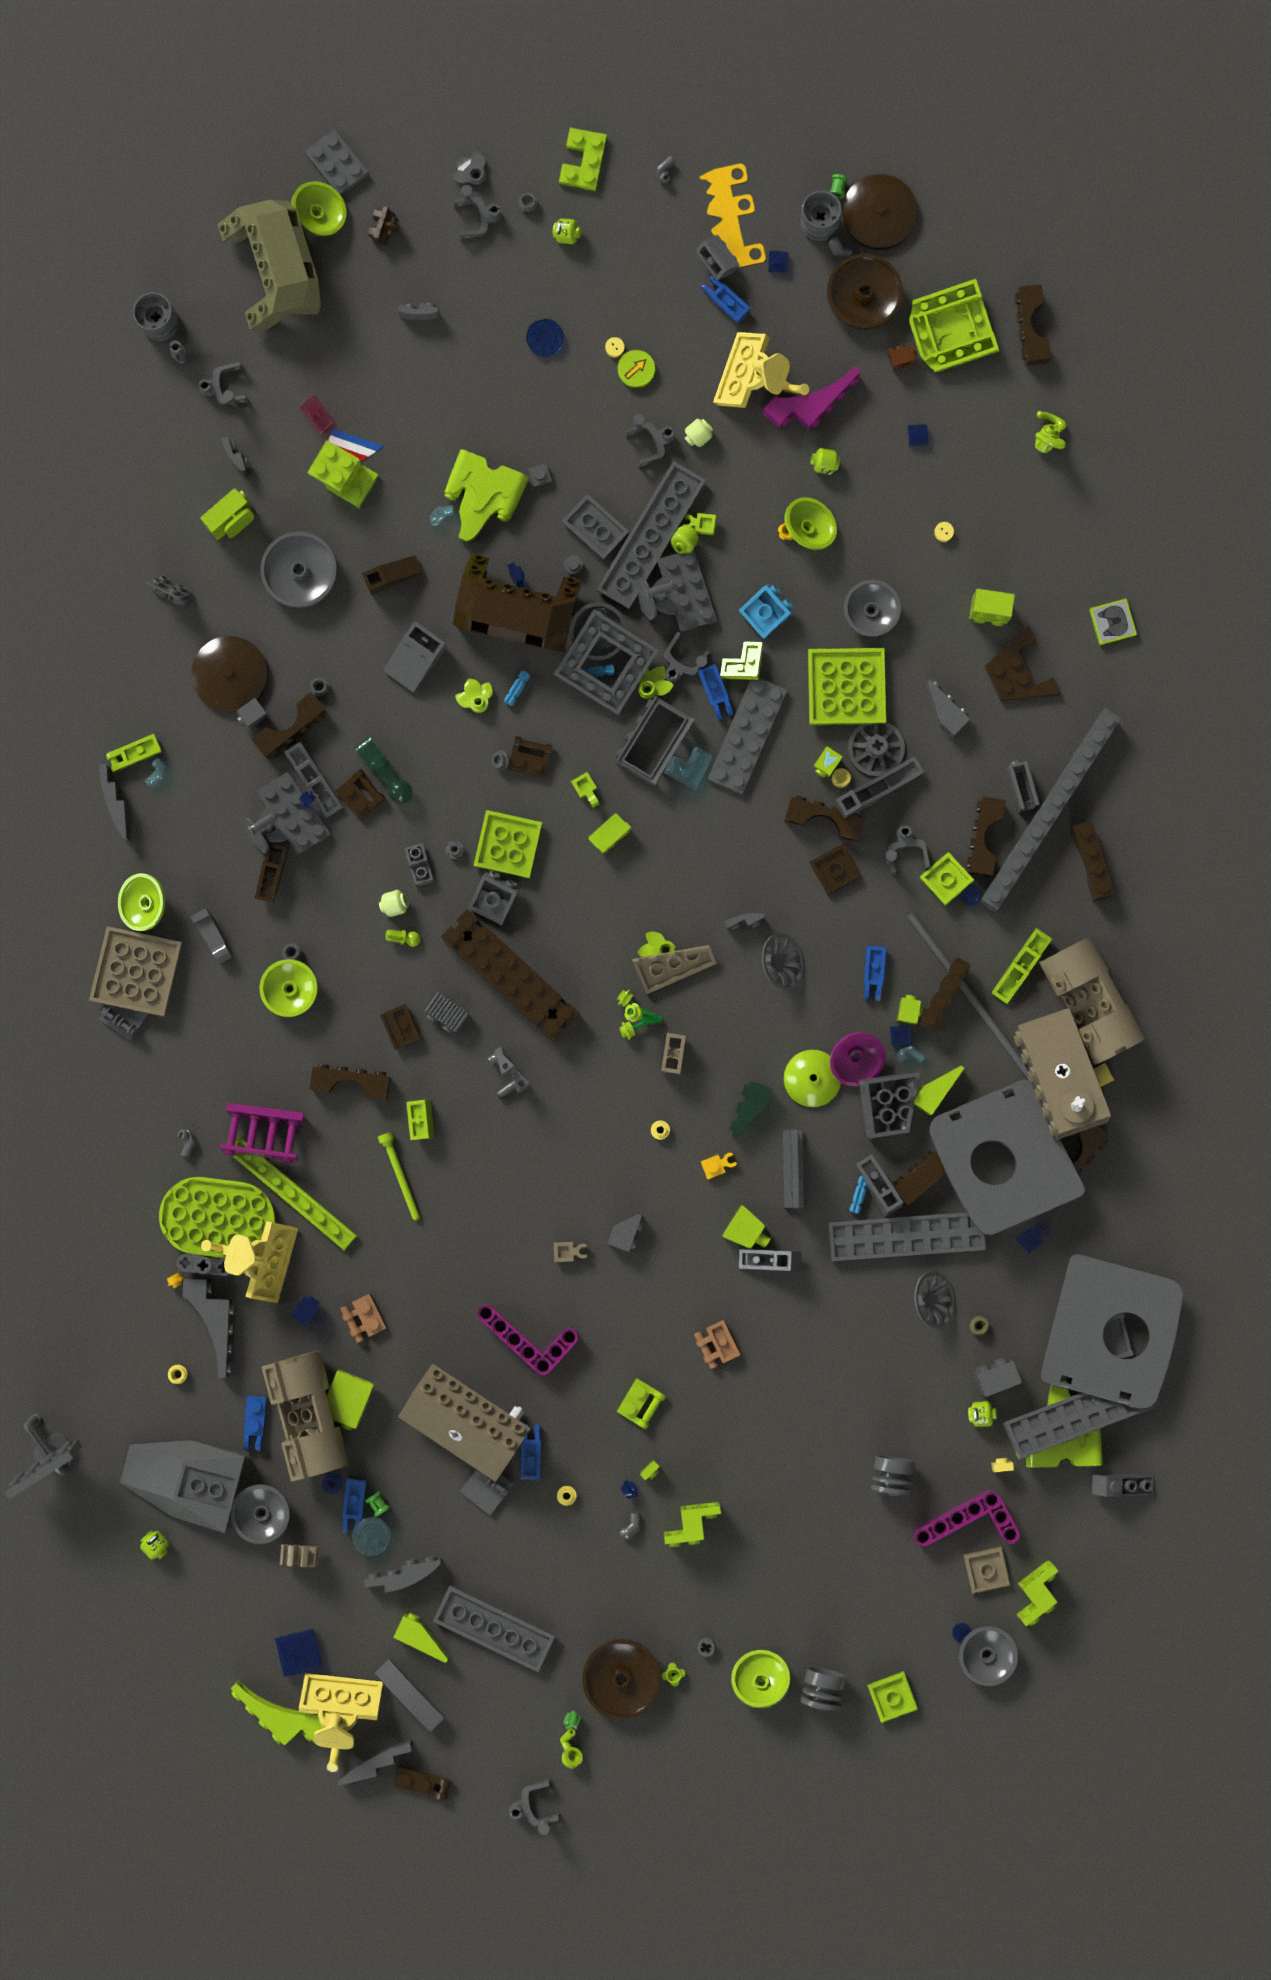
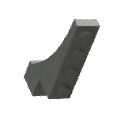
[834,756,924,819]
[183,1278,235,1378]

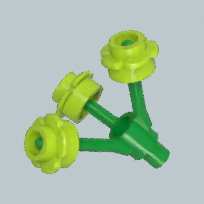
[617,989,662,1040]

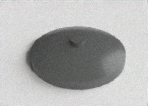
[260,532,337,608]

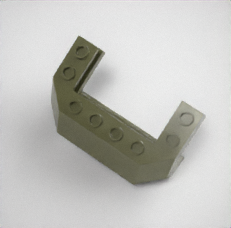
[217,200,321,330]

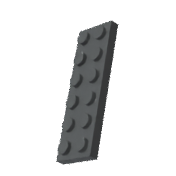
[707,678,787,795]
[433,1585,555,1672]

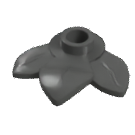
[452,150,486,185]

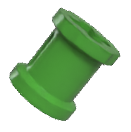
[829,174,848,199]
[365,1491,390,1517]

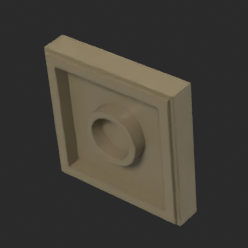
[963,1546,1011,1594]

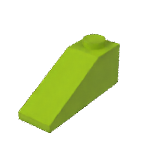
[914,1066,964,1116]
[393,1613,449,1663]

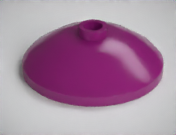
[829,1032,886,1086]

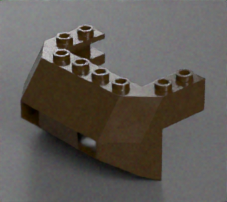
[453,554,582,652]

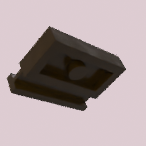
[380,1004,421,1050]

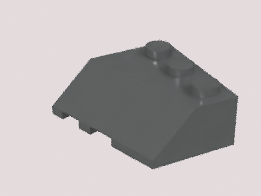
[859,1072,920,1138]

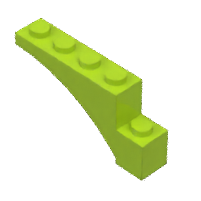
[231,1680,323,1746]

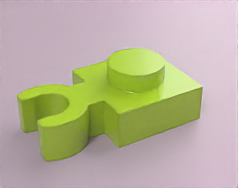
[682,513,717,535]

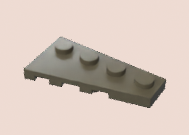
[632,945,717,994]

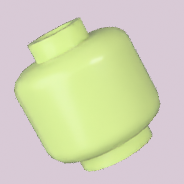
[685,419,713,447]
[379,890,409,917]

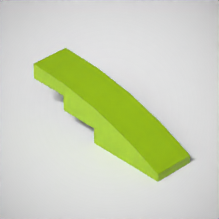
[992,928,1052,1004]

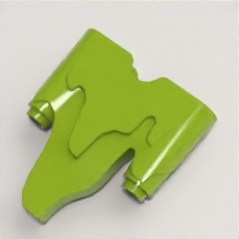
[444,449,529,542]
[1026,1380,1103,1468]

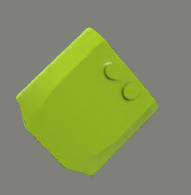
[909,279,999,373]

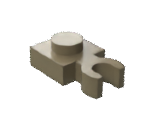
[554,1242,587,1262]

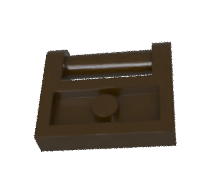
[508,736,553,778]
[335,769,386,820]

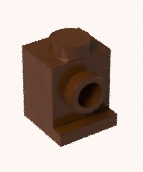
[887,345,918,371]

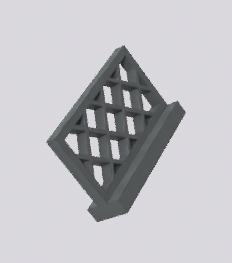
[783,1129,804,1208]

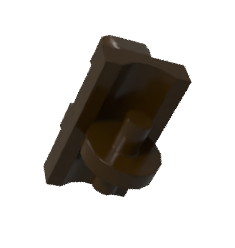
[367,206,400,246]

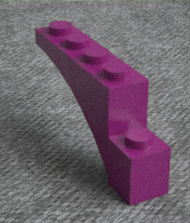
[763,366,861,431]

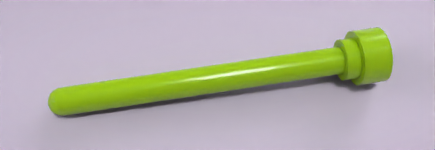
[377,1131,420,1221]

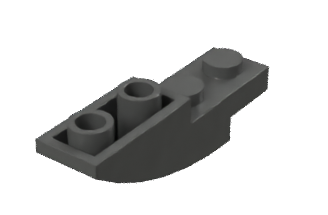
[364,1556,442,1593]

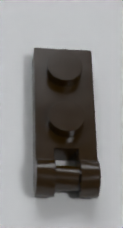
[394,1766,452,1801]

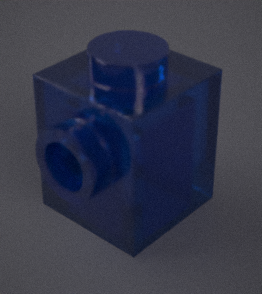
[290,1296,321,1327]

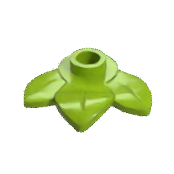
[638,666,673,699]
[455,679,493,713]
[637,932,676,957]

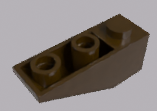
[361,555,423,595]

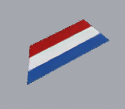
[328,429,384,461]

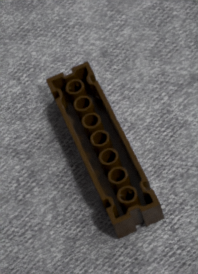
[441,909,580,1042]

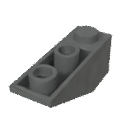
[926,679,970,738]
[1092,1474,1154,1497]

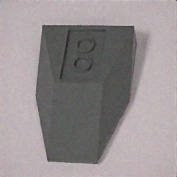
[120,1440,248,1533]

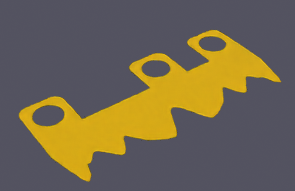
[699,164,766,267]

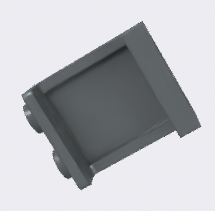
[1103,1312,1134,1359]

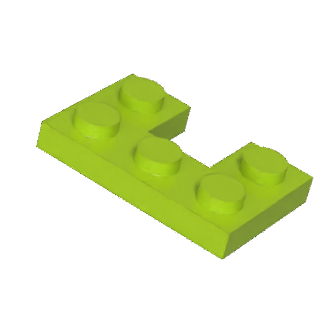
[559,128,607,191]

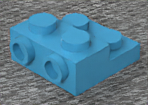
[738,584,794,639]

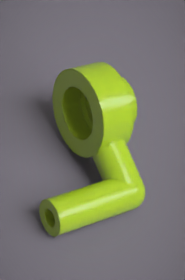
[560,1729,583,1769]

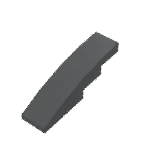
[284,741,343,818]
[99,764,130,841]
[375,1659,445,1732]
[338,1740,413,1785]

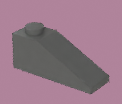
[856,1154,904,1217]
[739,1249,801,1271]

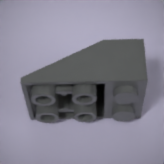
[383,621,447,693]

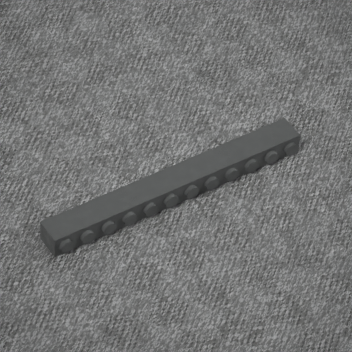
[979,708,1121,912]

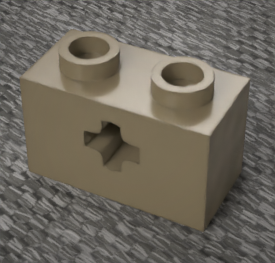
[661,1033,686,1075]

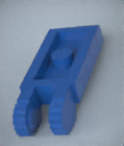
[701,276,751,324]
[698,664,733,720]
[863,946,886,1001]
[244,1395,267,1451]
[521,1424,541,1479]
[342,1478,367,1534]

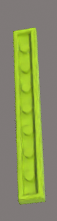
[233,1137,357,1251]

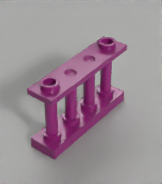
[219,1103,305,1164]

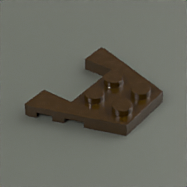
[985,626,1061,701]

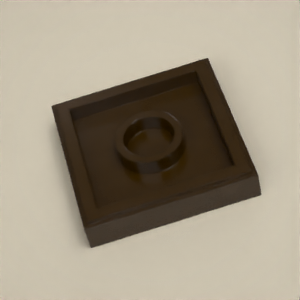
[809,844,861,896]

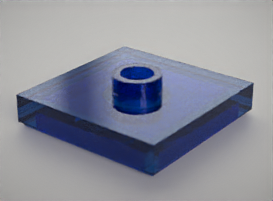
[275,1628,323,1677]

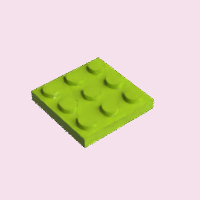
[474,810,542,879]

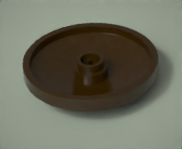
[842,174,918,250]
[827,254,903,330]
[191,636,268,713]
[582,1639,661,1719]

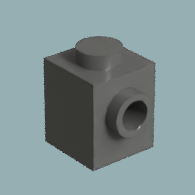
[237,698,268,729]

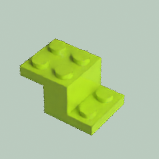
[307,441,379,508]
[664,1502,721,1547]
[1016,1560,1058,1626]

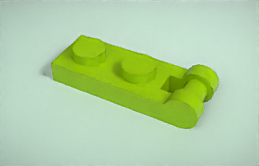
[106,734,162,773]

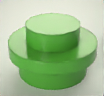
[564,1710,580,1730]

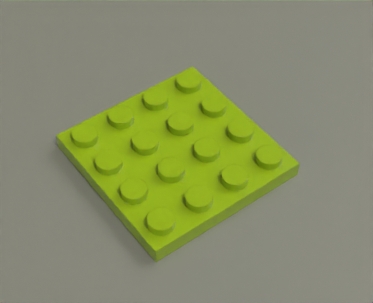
[808,648,886,725]

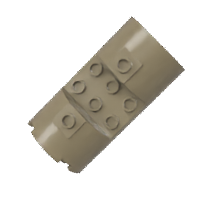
[1039,936,1145,1065]
[261,1350,350,1481]

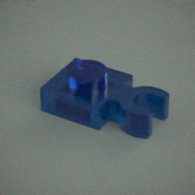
[1016,1220,1052,1254]

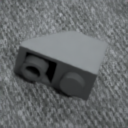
[607,1214,644,1252]

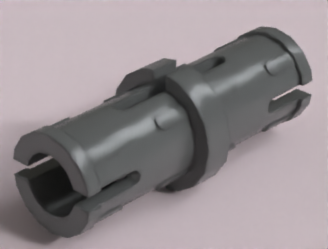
[169,341,187,364]

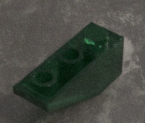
[729,1081,772,1137]

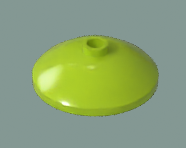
[291,181,346,236]
[785,497,837,550]
[118,873,165,931]
[260,959,318,1017]
[784,1050,841,1107]
[731,1650,790,1708]

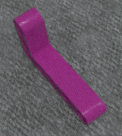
[477,1304,578,1375]
[913,1490,1020,1546]

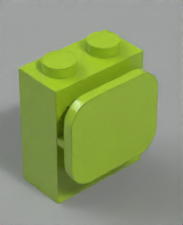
[200,488,254,541]
[327,1369,375,1430]

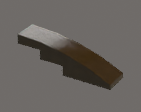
[254,829,290,903]

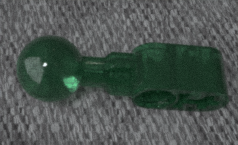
[354,736,413,804]

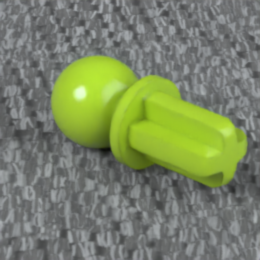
[385,930,421,947]

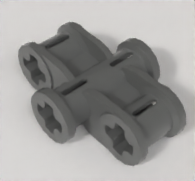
[176,1254,230,1276]

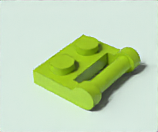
[617,1378,666,1430]

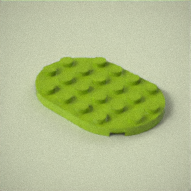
[159,1177,275,1258]

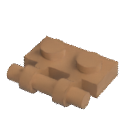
[340,1294,387,1343]
[694,1320,740,1369]

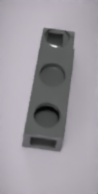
[190,908,232,964]

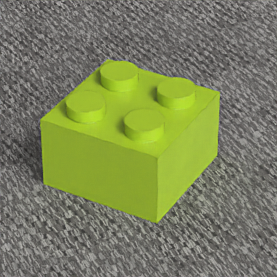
[969,589,1015,626]

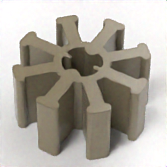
[280,1544,320,1567]

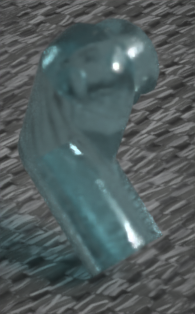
[429,505,454,526]
[145,758,165,787]
[897,1046,925,1063]

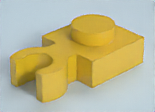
[701,1153,737,1180]

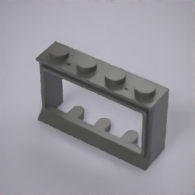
[615,696,695,787]

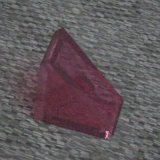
[298,393,334,434]

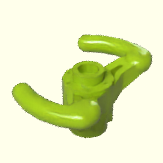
[1035,411,1067,453]

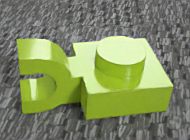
[571,772,599,808]

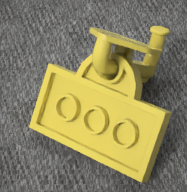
[713,332,809,408]
[201,1221,298,1303]
[299,1673,383,1772]

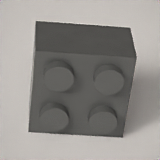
[973,1357,1022,1397]

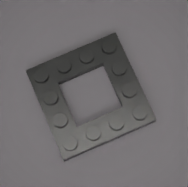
[553,609,659,715]

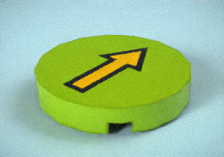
[618,350,655,388]

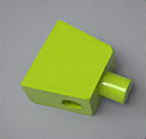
[722,1205,771,1249]

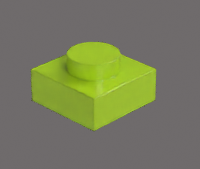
[640,1460,660,1480]

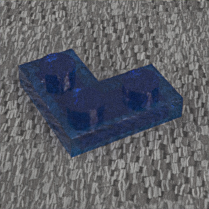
[507,562,530,589]

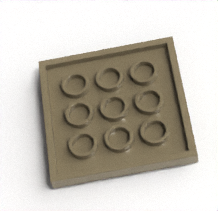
[89,926,183,1017]

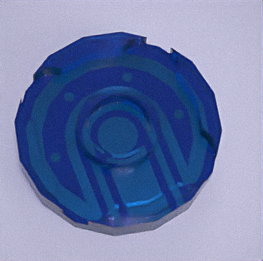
[526,319,563,357]

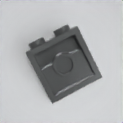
[468,871,520,925]

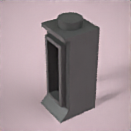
[1007,760,1040,813]

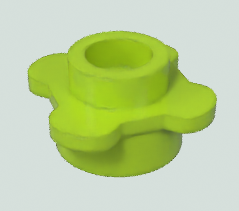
[662,1663,685,1686]

